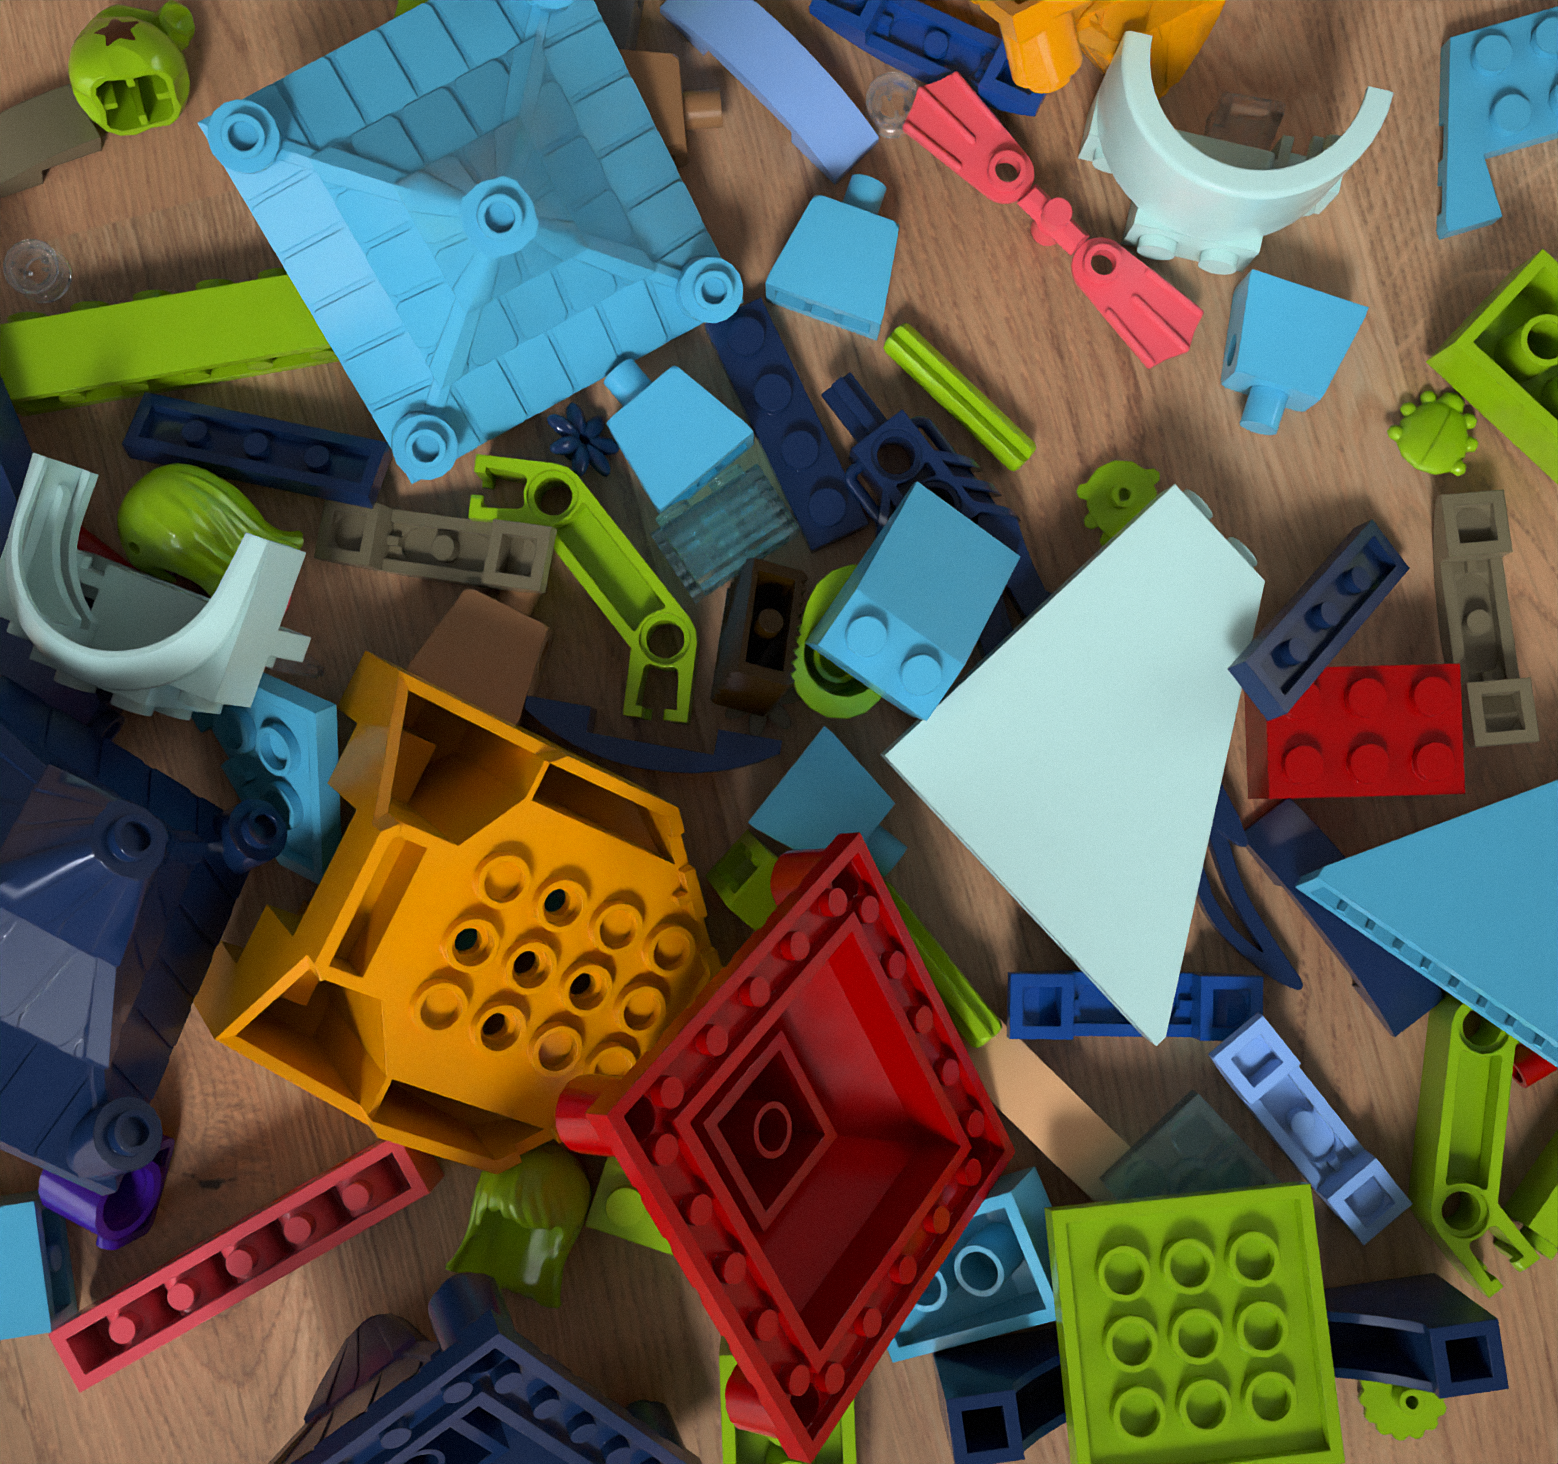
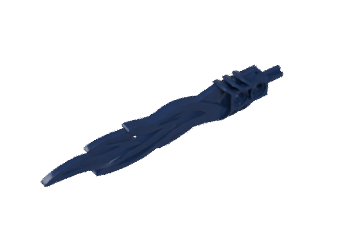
[821,372,1303,990]

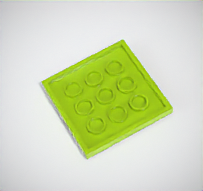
[1044,1181,1345,1464]

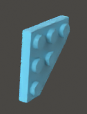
[191,672,342,885]

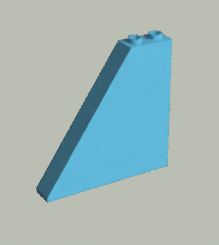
[1295,780,1558,1068]

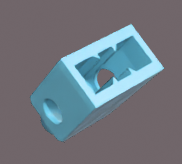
[765,174,899,341]
[1221,269,1369,435]
[603,358,754,520]
[748,726,908,877]

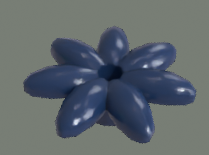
[547,402,620,477]

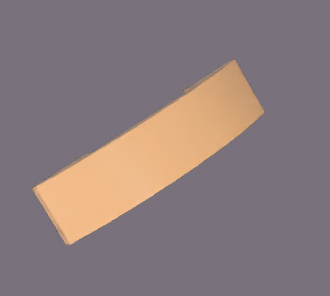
[953,1013,1149,1202]

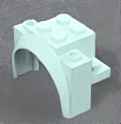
[0,452,311,720]

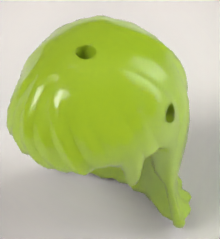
[117,463,304,597]
[445,1142,592,1309]

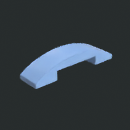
[659,0,879,185]
[1208,1012,1412,1245]

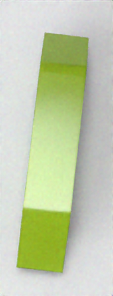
[468,454,700,725]
[1408,991,1540,1298]

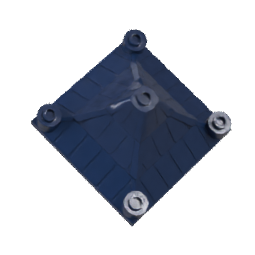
[0,675,287,1196]
[268,1272,702,1464]

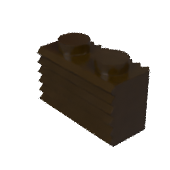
[710,557,808,716]

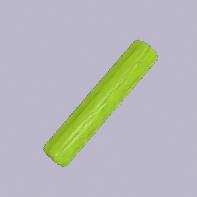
[884,323,1036,471]
[884,881,1002,1048]

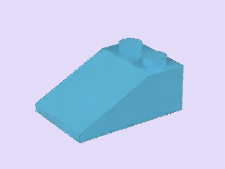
[805,481,1021,721]
[887,1166,1056,1363]

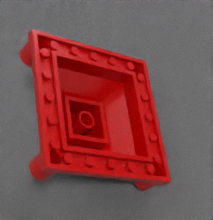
[555,832,1016,1464]

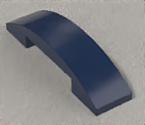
[525,695,782,774]
[1244,798,1444,1037]

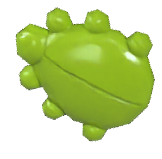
[1387,391,1479,476]
[1076,460,1160,546]

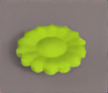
[1357,1380,1447,1441]

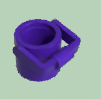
[38,1135,175,1250]

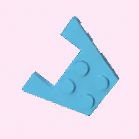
[1436,6,1558,240]

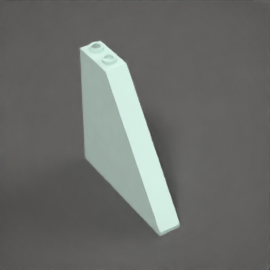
[880,484,1265,1046]

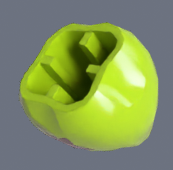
[68,0,195,136]

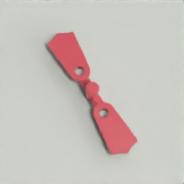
[902,71,1204,369]

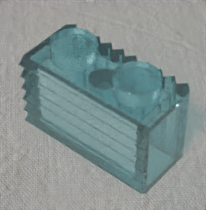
[650,464,800,604]

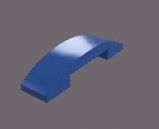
[809,0,1047,117]
[1007,970,1263,1041]

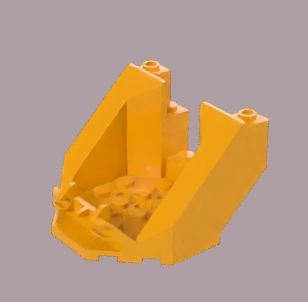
[193,650,722,1175]

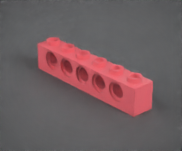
[48,1139,445,1393]

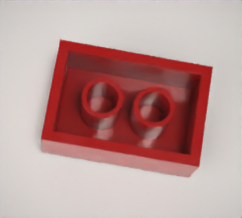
[1244,663,1465,799]

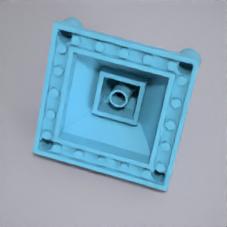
[197,0,744,484]

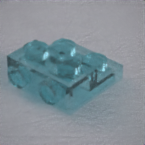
[1099,1089,1282,1200]

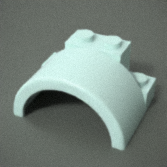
[1078,31,1393,275]

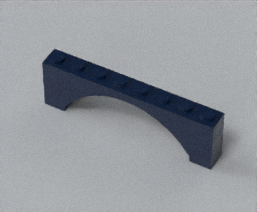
[932,1273,1509,1464]

